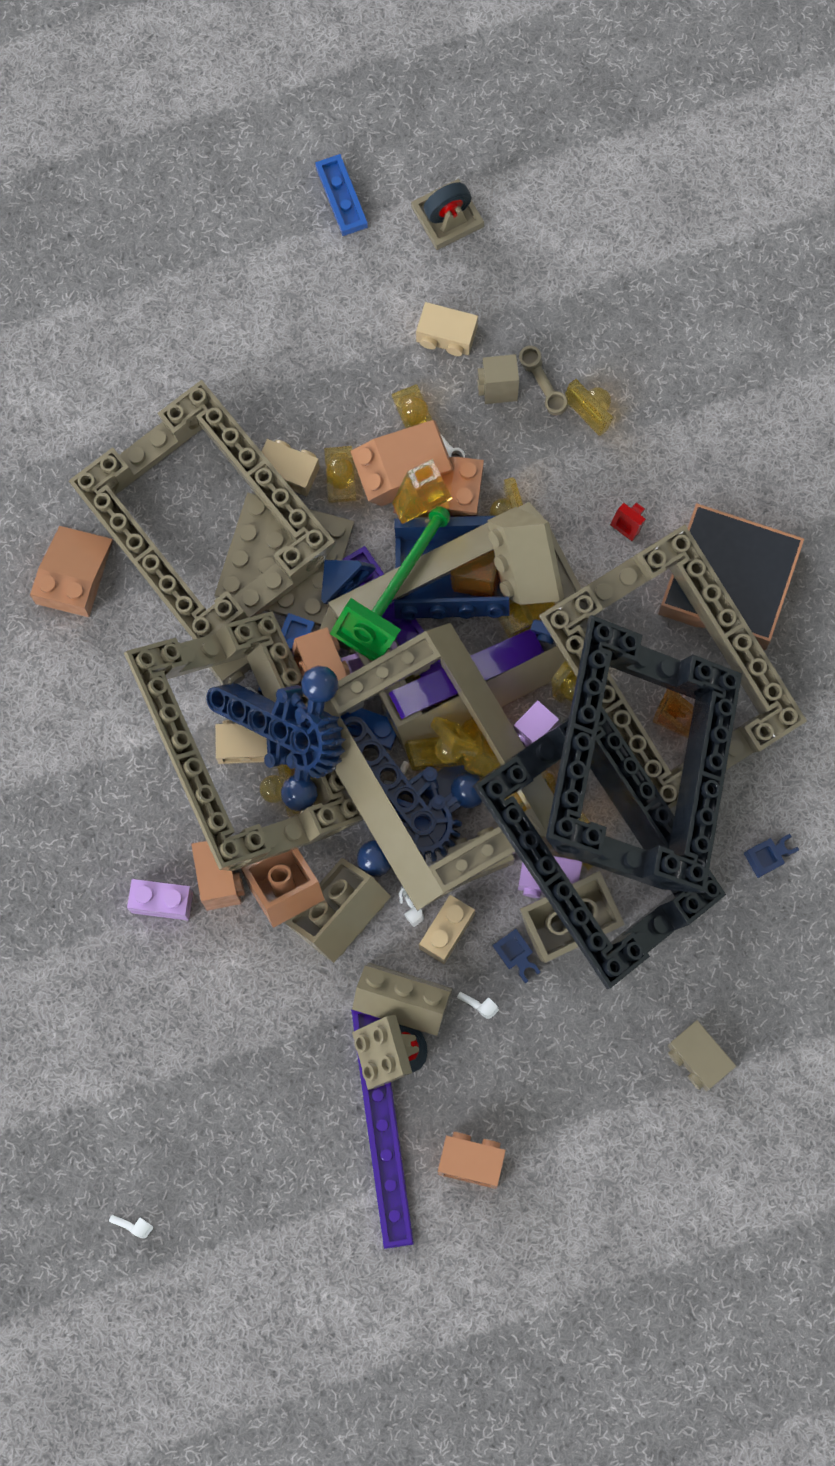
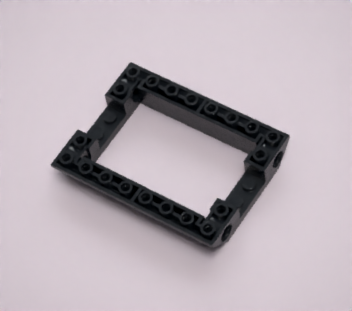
[546,615,742,893]
[473,707,726,990]

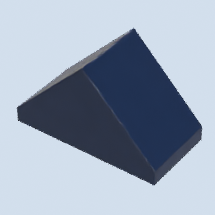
[321,560,376,605]

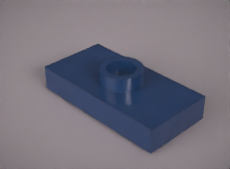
[531,619,554,644]

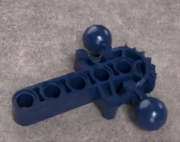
[206,666,346,811]
[343,716,483,877]

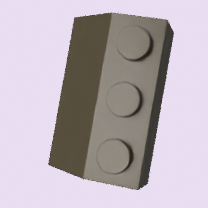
[487,507,564,605]
[285,858,391,963]
[520,871,625,963]
[352,962,453,1036]

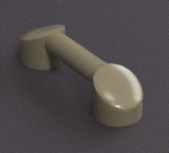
[519,346,568,415]

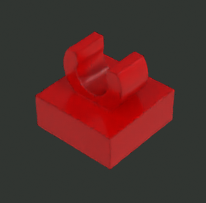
[610,502,646,541]

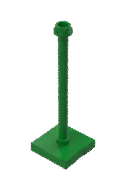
[329,506,450,661]

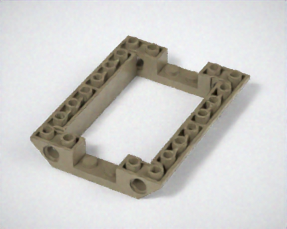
[69,380,336,640]
[328,502,596,756]
[539,524,807,809]
[124,611,364,871]
[305,623,554,911]

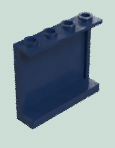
[394,516,510,620]

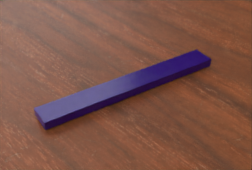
[351,1009,414,1249]

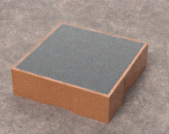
[658,503,804,650]

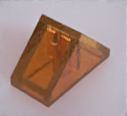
[451,550,500,597]
[652,689,694,738]

